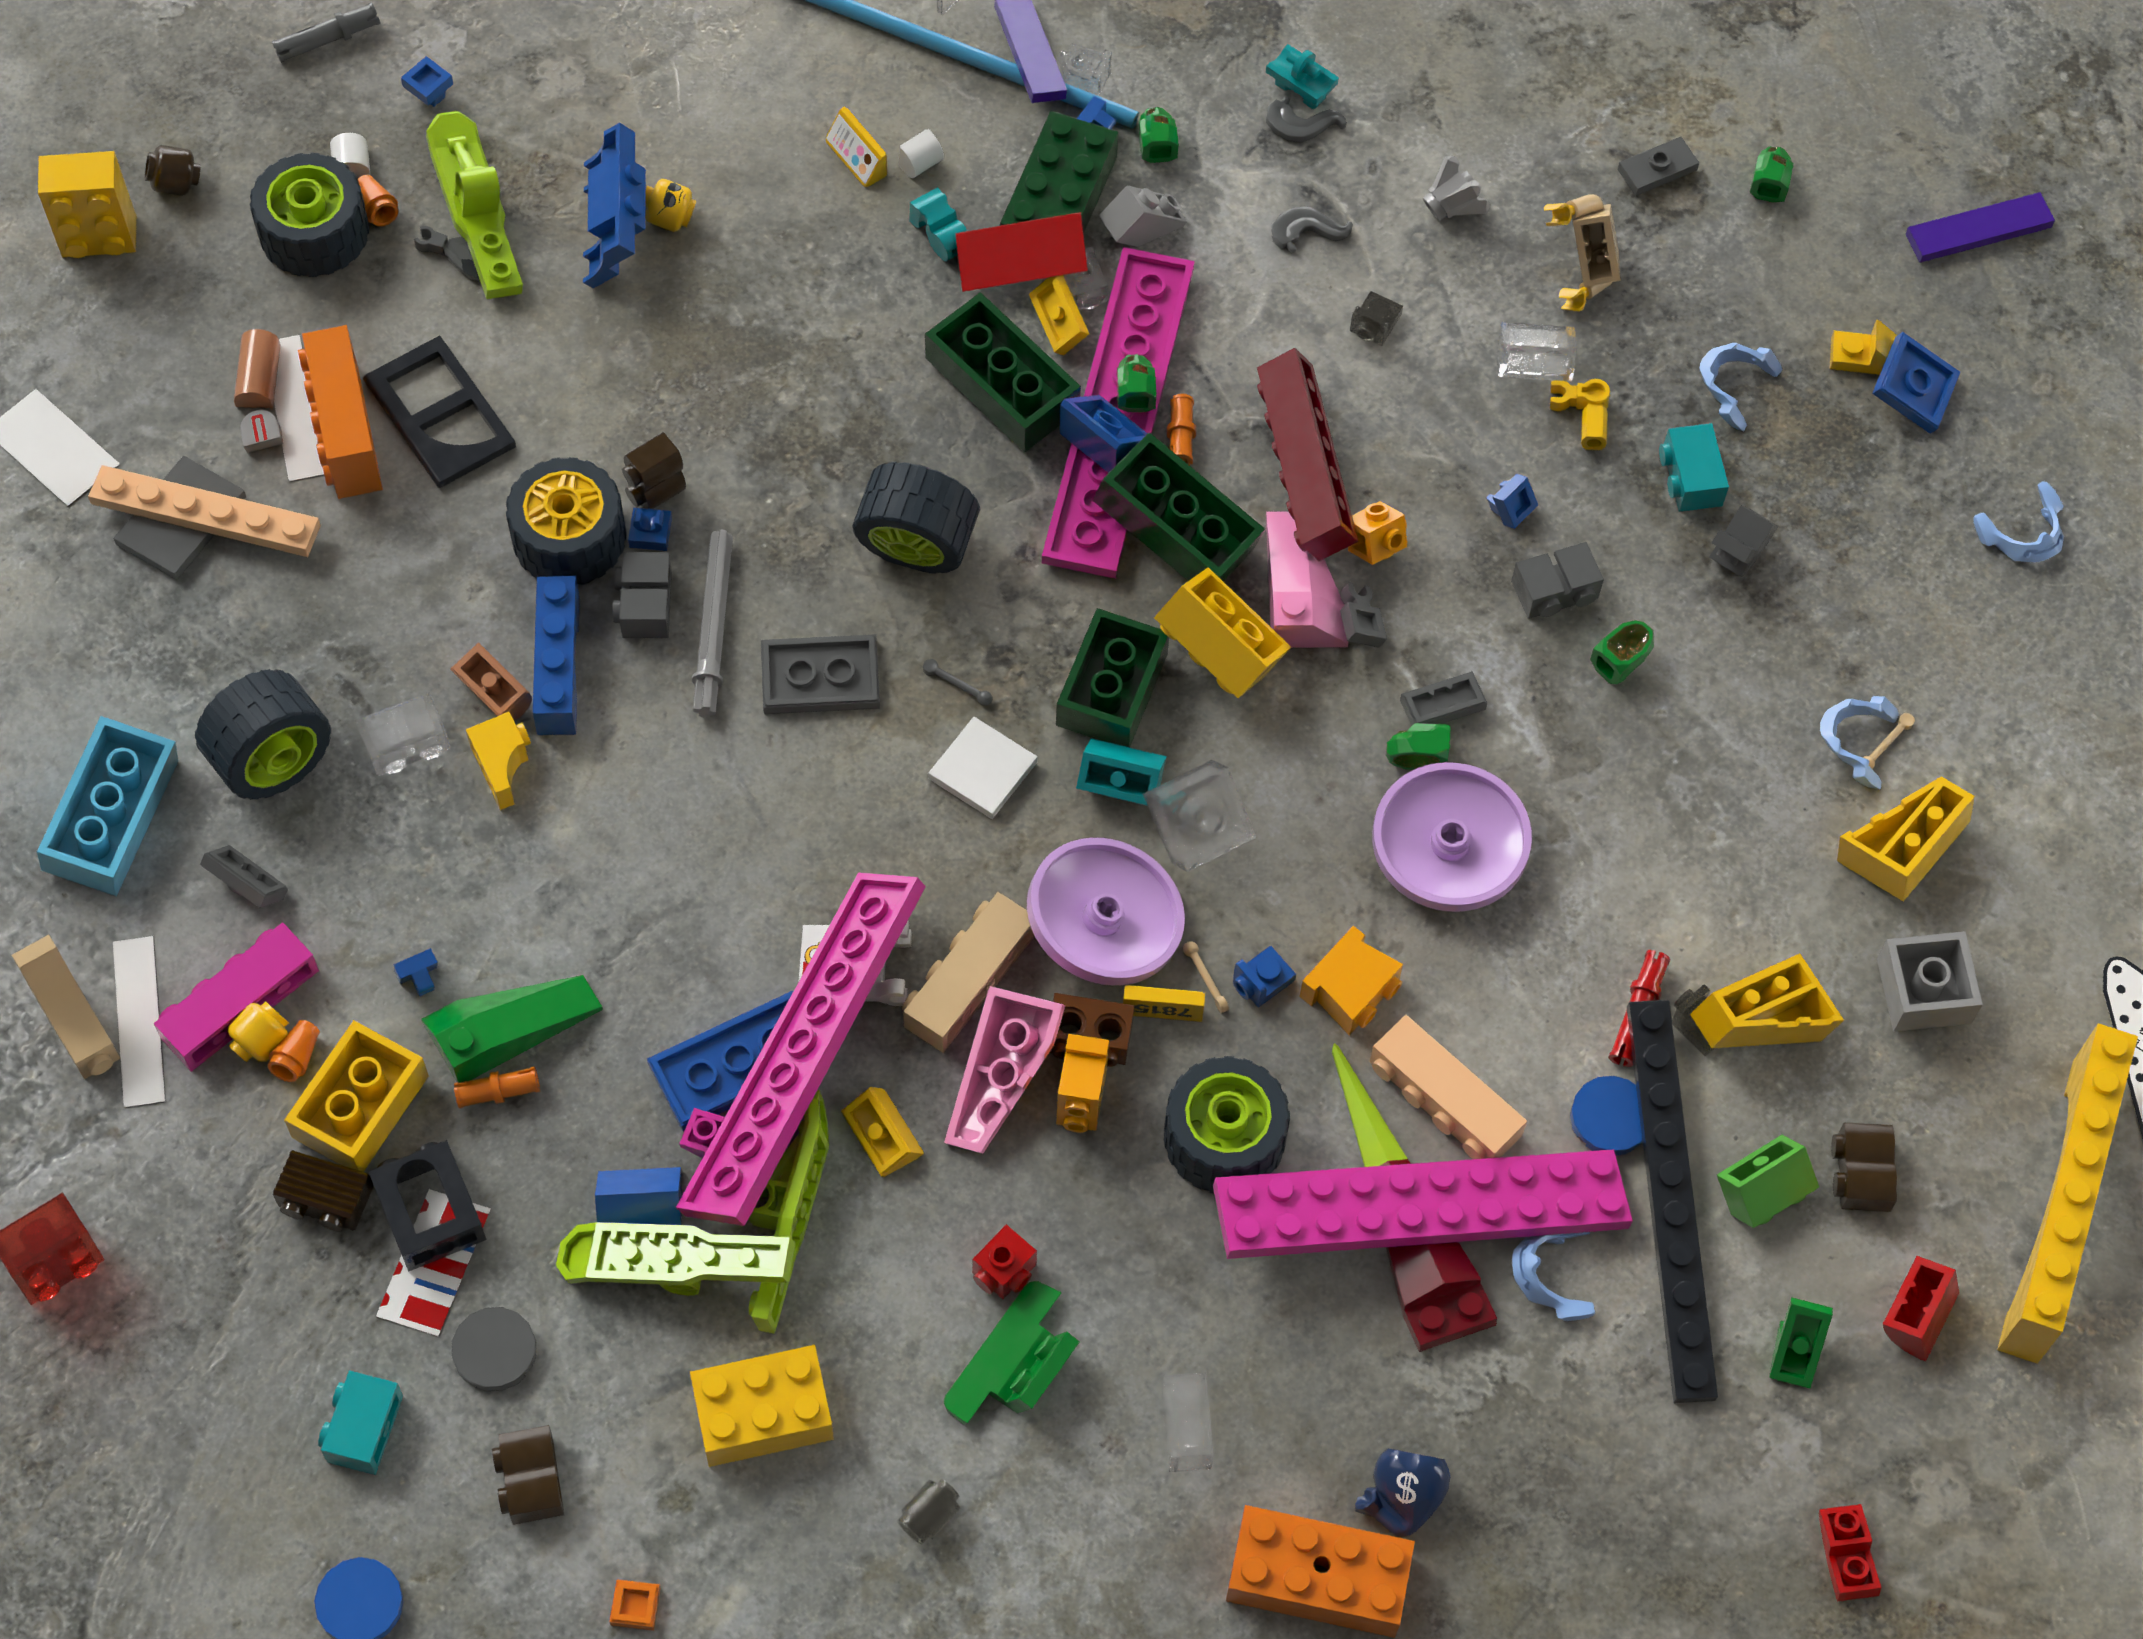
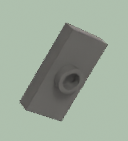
[1618,137,1699,196]
[1400,671,1487,726]
[200,845,288,908]

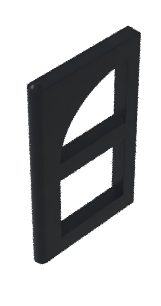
[363,335,516,488]

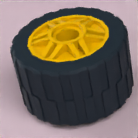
[506,457,626,585]

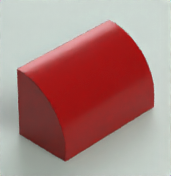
[1883,1256,1959,1362]

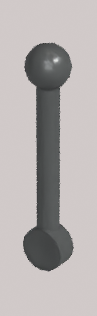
[923,659,993,706]

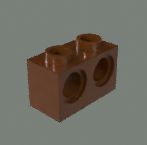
[1049,993,1135,1067]

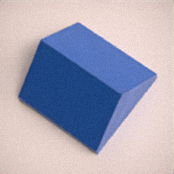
[1060,395,1148,473]
[595,1167,682,1225]

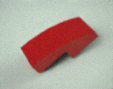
[1818,1504,1882,1602]

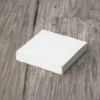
[928,717,1038,819]

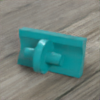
[1265,44,1339,109]

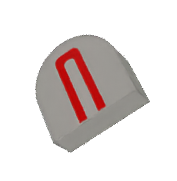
[240,410,284,453]

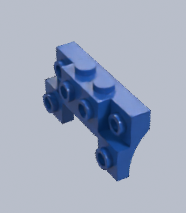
[583,123,646,288]

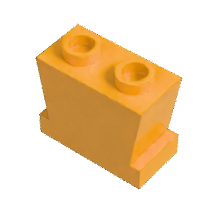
[1299,926,1403,1035]
[1056,1034,1109,1133]

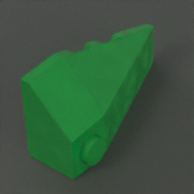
[421,975,603,1083]

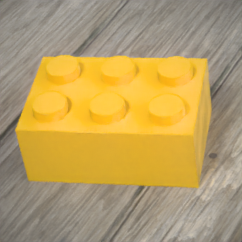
[38,151,136,258]
[1154,567,1291,698]
[284,1020,429,1172]
[690,1345,834,1467]

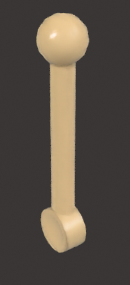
[1863,713,1915,769]
[1183,941,1229,1013]

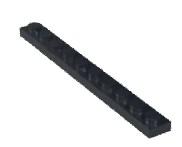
[1627,1000,1718,1403]

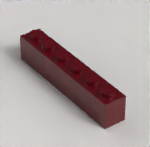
[1257,348,1359,561]

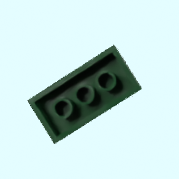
[1000,111,1118,234]
[925,292,1081,453]
[1092,432,1265,582]

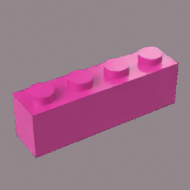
[153,922,319,1072]

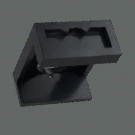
[368,1140,487,1272]

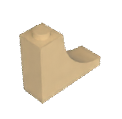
[12,934,121,1079]

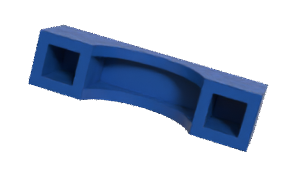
[532,576,580,735]

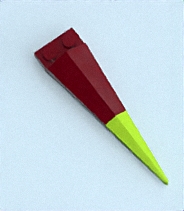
[1332,1043,1497,1352]

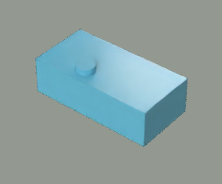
[37,716,178,896]

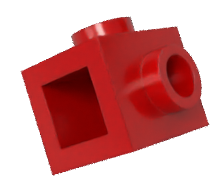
[972,1224,1037,1299]

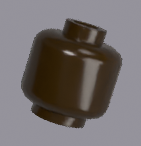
[144,145,201,196]

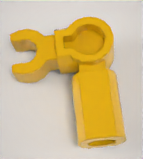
[1550,379,1610,450]

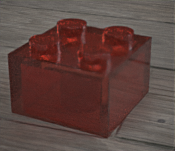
[0,1192,105,1305]

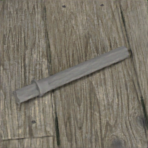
[692,529,733,718]

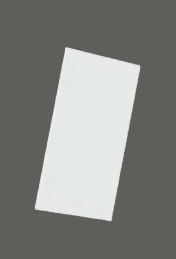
[0,389,120,506]

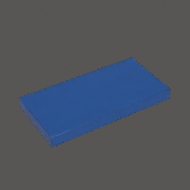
[647,990,794,1131]

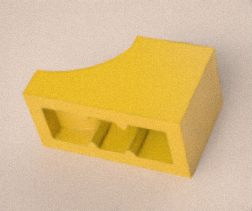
[466,712,531,810]

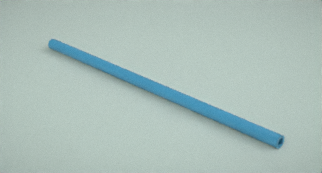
[805,0,1139,129]

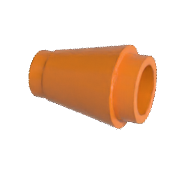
[358,175,398,226]
[267,1020,320,1082]

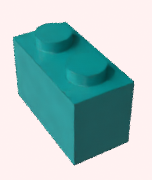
[1659,423,1729,512]
[1076,739,1167,807]
[318,1370,403,1475]

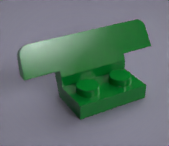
[944,1281,1080,1425]

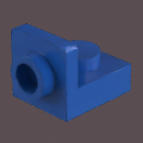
[1233,946,1296,1008]

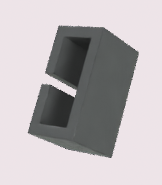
[1511,542,1604,619]
[613,552,672,638]

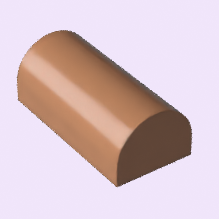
[234,329,280,408]
[450,642,532,721]

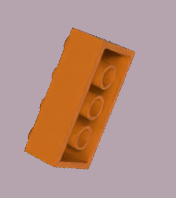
[298,325,383,499]
[1226,1505,1415,1638]

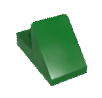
[1769,1297,1833,1388]

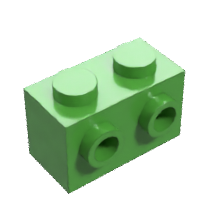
[1717,1134,1819,1228]

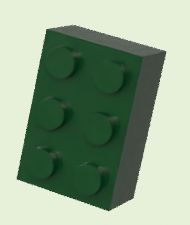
[1056,608,1169,748]

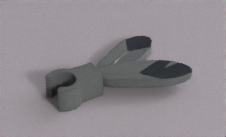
[414,226,480,281]

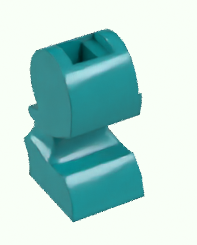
[909,187,968,261]

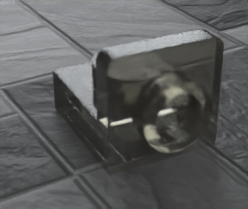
[1350,291,1403,346]
[1672,984,1715,1056]

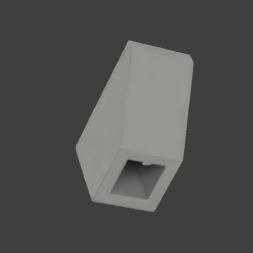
[1099,185,1187,247]

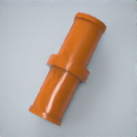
[1167,394,1196,466]
[454,1066,540,1109]

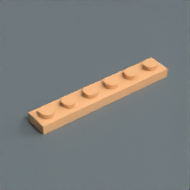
[88,465,321,557]

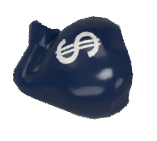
[1355,1448,1451,1538]

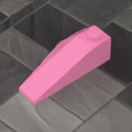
[1266,512,1348,648]
[944,986,1065,1154]

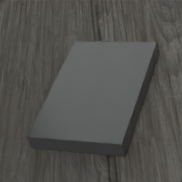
[113,455,246,580]
[761,634,880,714]

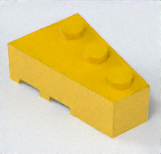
[1837,776,1975,902]
[1690,953,1844,1048]

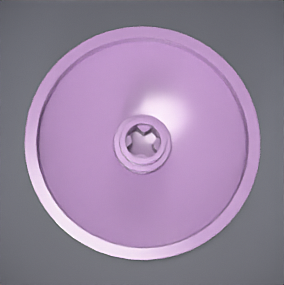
[1372,762,1532,912]
[1027,838,1185,985]

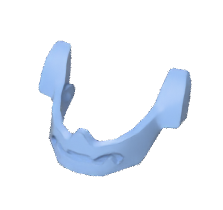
[1700,343,1782,431]
[1974,481,2064,562]
[1820,696,1899,789]
[1512,1232,1595,1321]

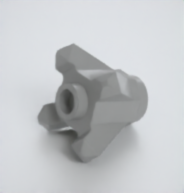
[1423,155,1490,221]

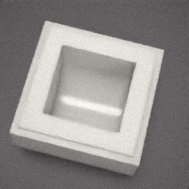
[898,129,944,178]
[330,133,370,178]

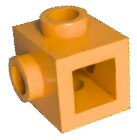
[1348,501,1407,565]

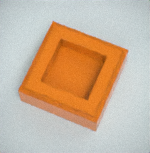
[609,1579,661,1631]

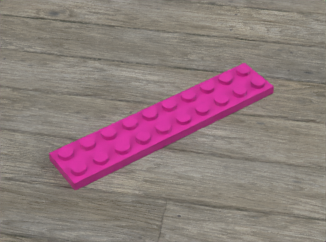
[1041,247,1195,579]
[676,873,926,1226]
[1213,1149,1633,1259]

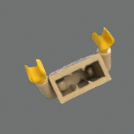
[1544,194,1621,312]

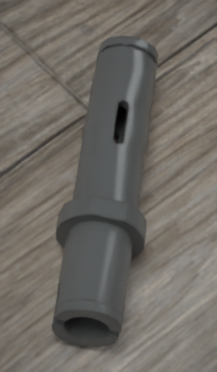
[272,2,381,63]

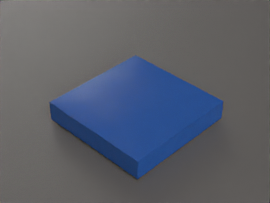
[1872,332,1960,434]

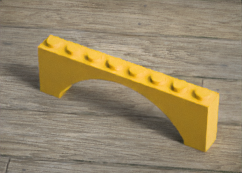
[1997,1023,2138,1364]

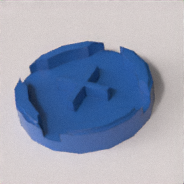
[1570,1076,1643,1156]
[314,1557,404,1639]

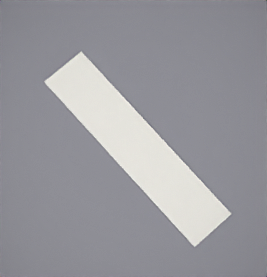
[274,335,324,481]
[113,936,165,1107]

